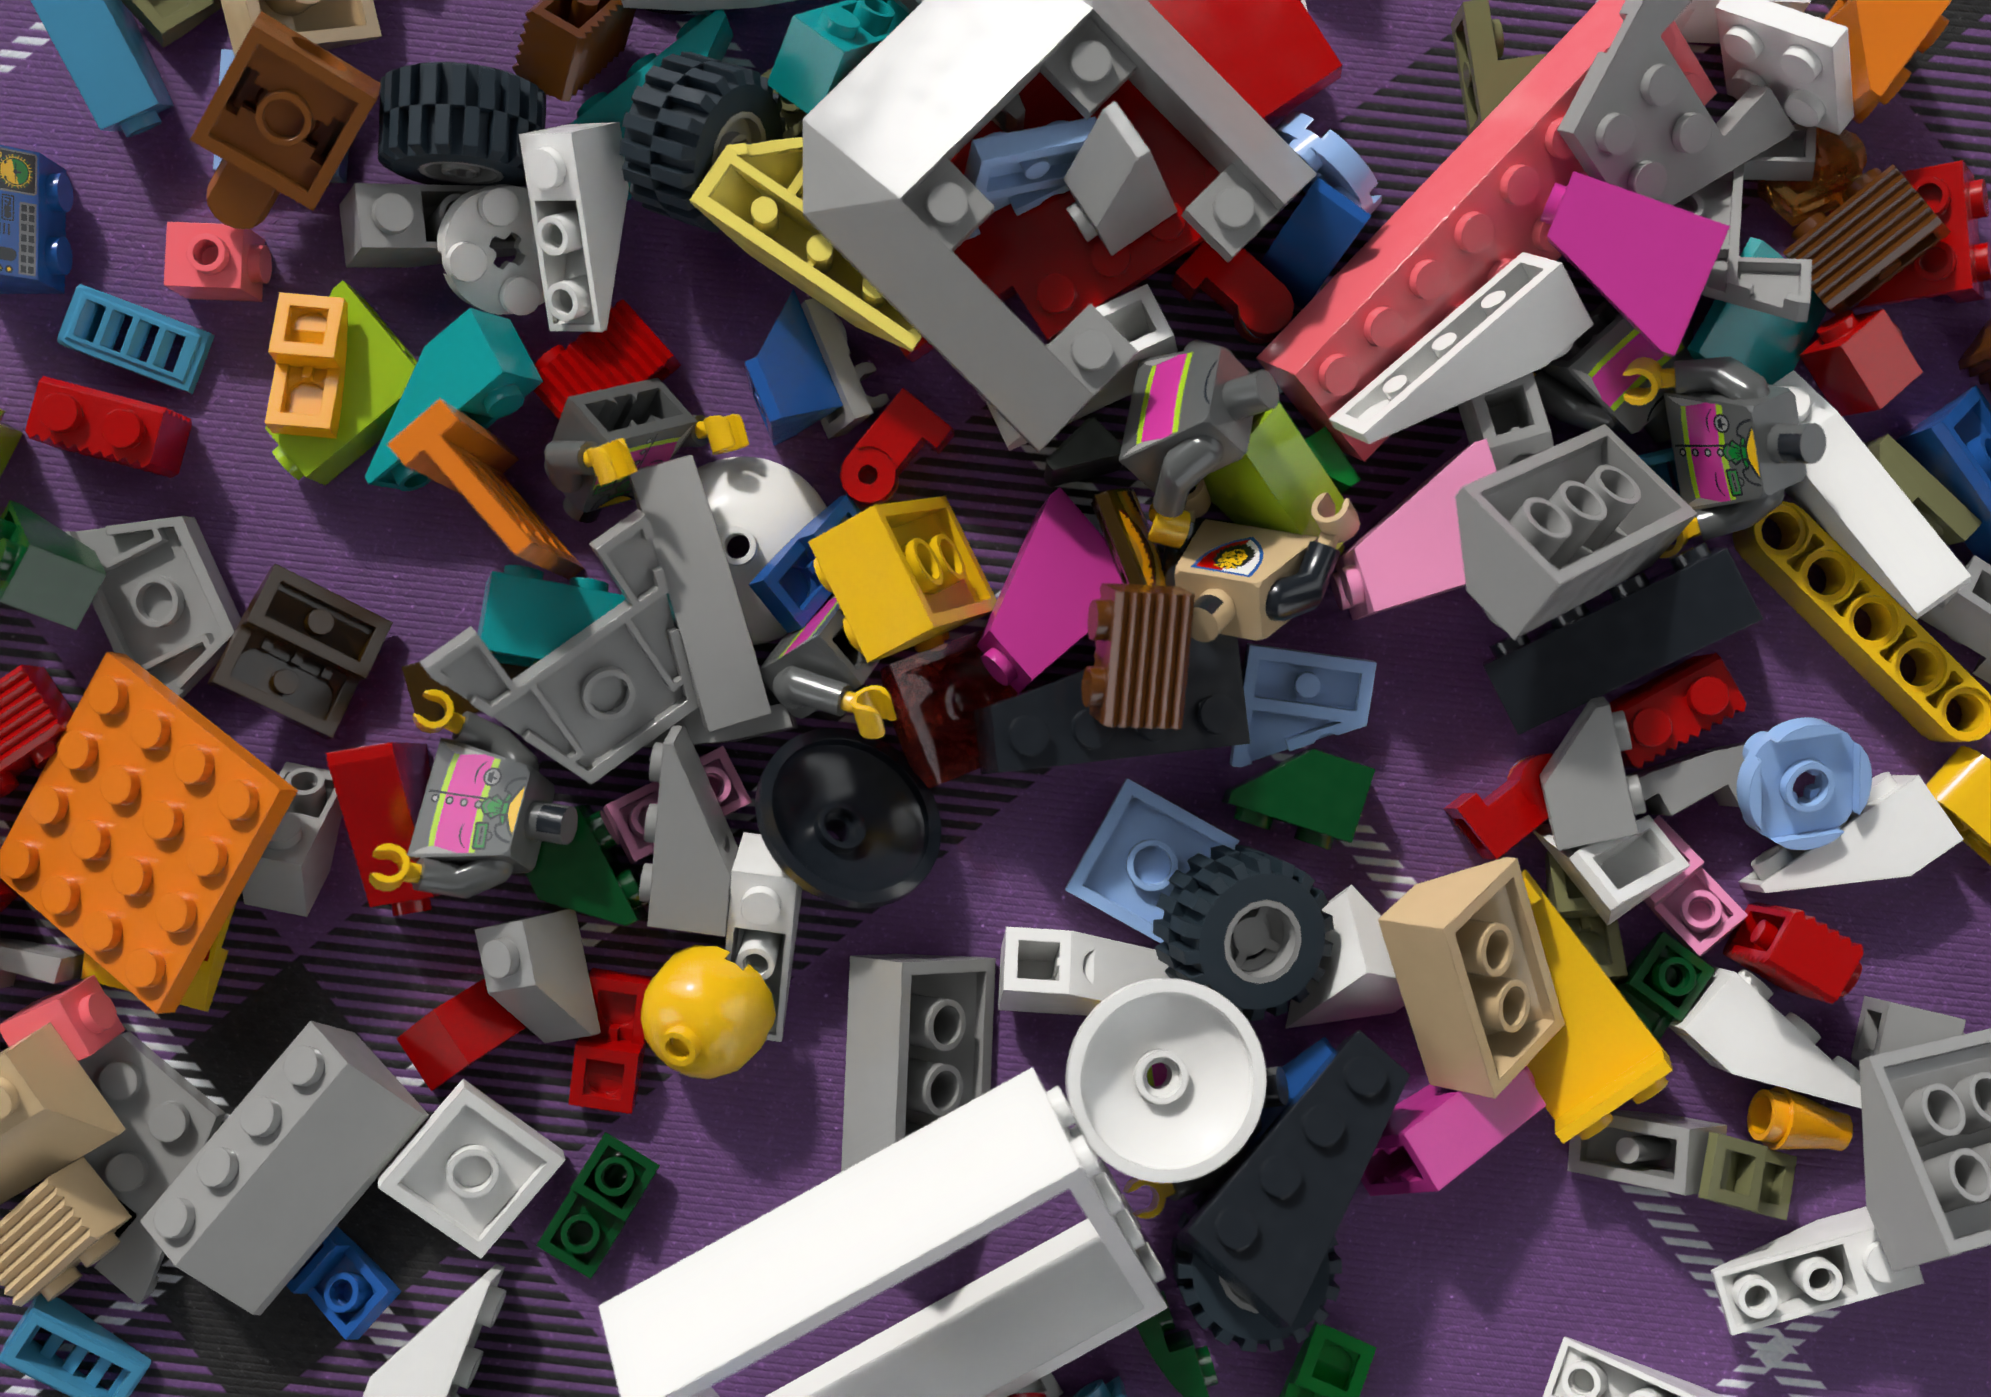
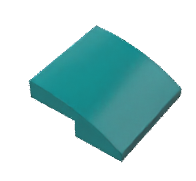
[1687,237,1827,385]

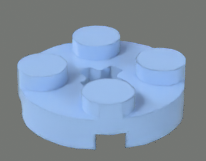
[1274,112,1382,214]
[1736,717,1872,850]

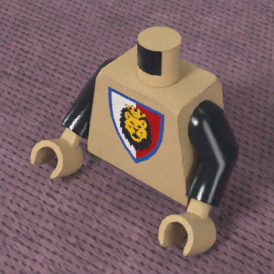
[1162,479,1360,642]

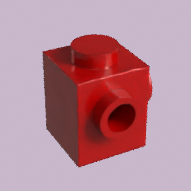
[1799,309,1923,416]

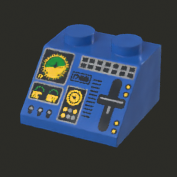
[0,145,73,294]

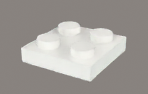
[1715,0,1854,135]
[378,1079,565,1259]

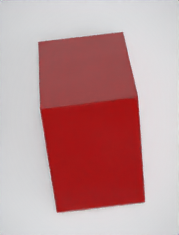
[396,978,527,1091]

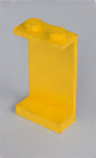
[1521,869,1673,1144]

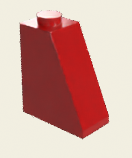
[326,742,440,916]

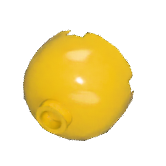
[641,945,776,1079]

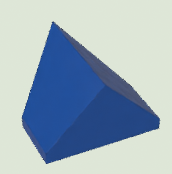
[744,288,843,446]

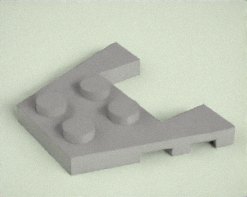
[1557,0,1795,206]
[1673,124,1816,322]
[420,509,699,785]
[66,516,241,698]
[75,1031,225,1304]

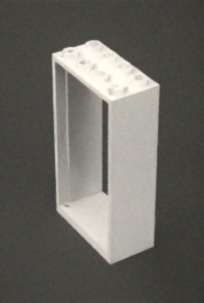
[599,1067,1168,1397]

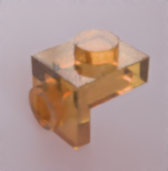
[1758,127,1867,227]

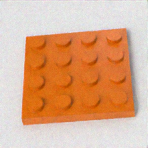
[0,651,298,1014]

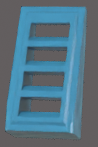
[57,284,215,394]
[0,1293,152,1397]

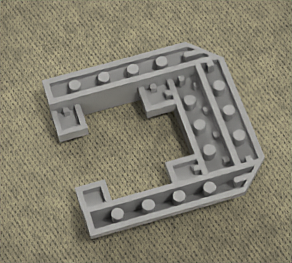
[803,0,1317,453]

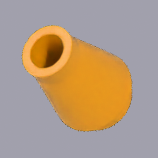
[1747,1086,1853,1151]

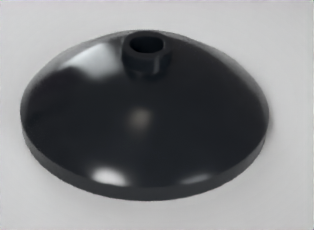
[755,728,941,908]

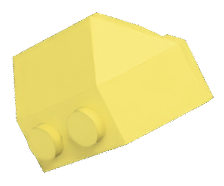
[690,137,923,352]

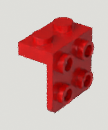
[1828,160,1991,310]

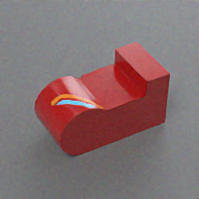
[1171,240,1294,344]
[840,388,955,507]
[1444,753,1553,859]

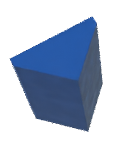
[1895,385,1991,565]

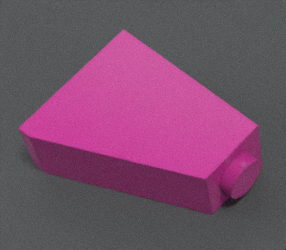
[1540,171,1730,357]
[977,487,1122,694]
[1361,1066,1547,1196]

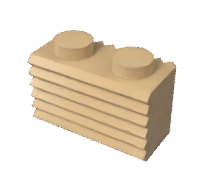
[0,1157,132,1307]

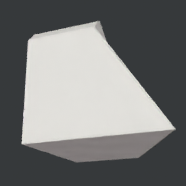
[1533,815,1690,925]
[1285,884,1405,1029]

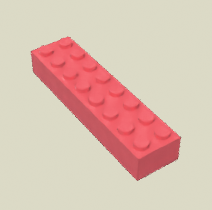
[1256,0,1717,462]

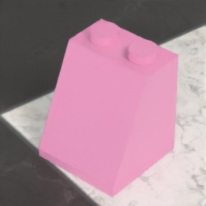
[1330,439,1497,621]

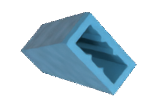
[30,0,174,138]

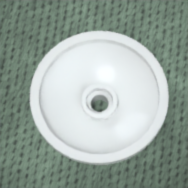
[697,456,827,645]
[1065,978,1266,1183]

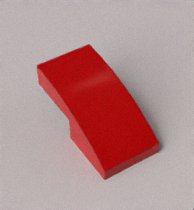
[568,968,653,1114]

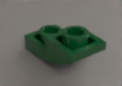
[1614,932,1715,1042]
[536,1132,660,1279]
[1136,1290,1219,1397]

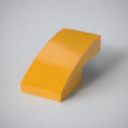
[265,292,348,439]

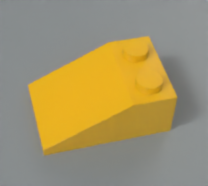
[808,496,997,663]

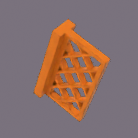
[387,398,584,580]

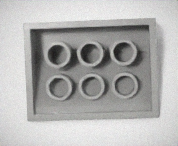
[1859,1028,1991,1272]

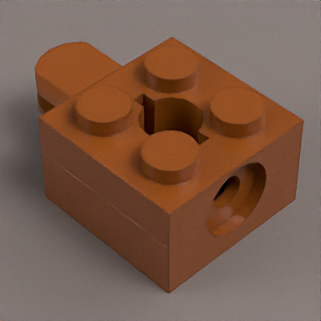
[190,11,381,229]

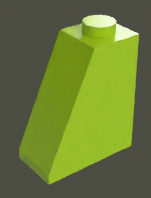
[265,280,418,486]
[1195,403,1361,555]

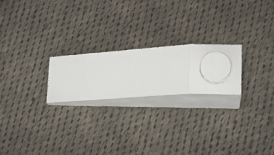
[1329,252,1594,444]
[1773,370,1972,620]

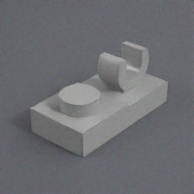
[801,298,889,440]

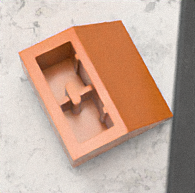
[1823,0,1952,135]

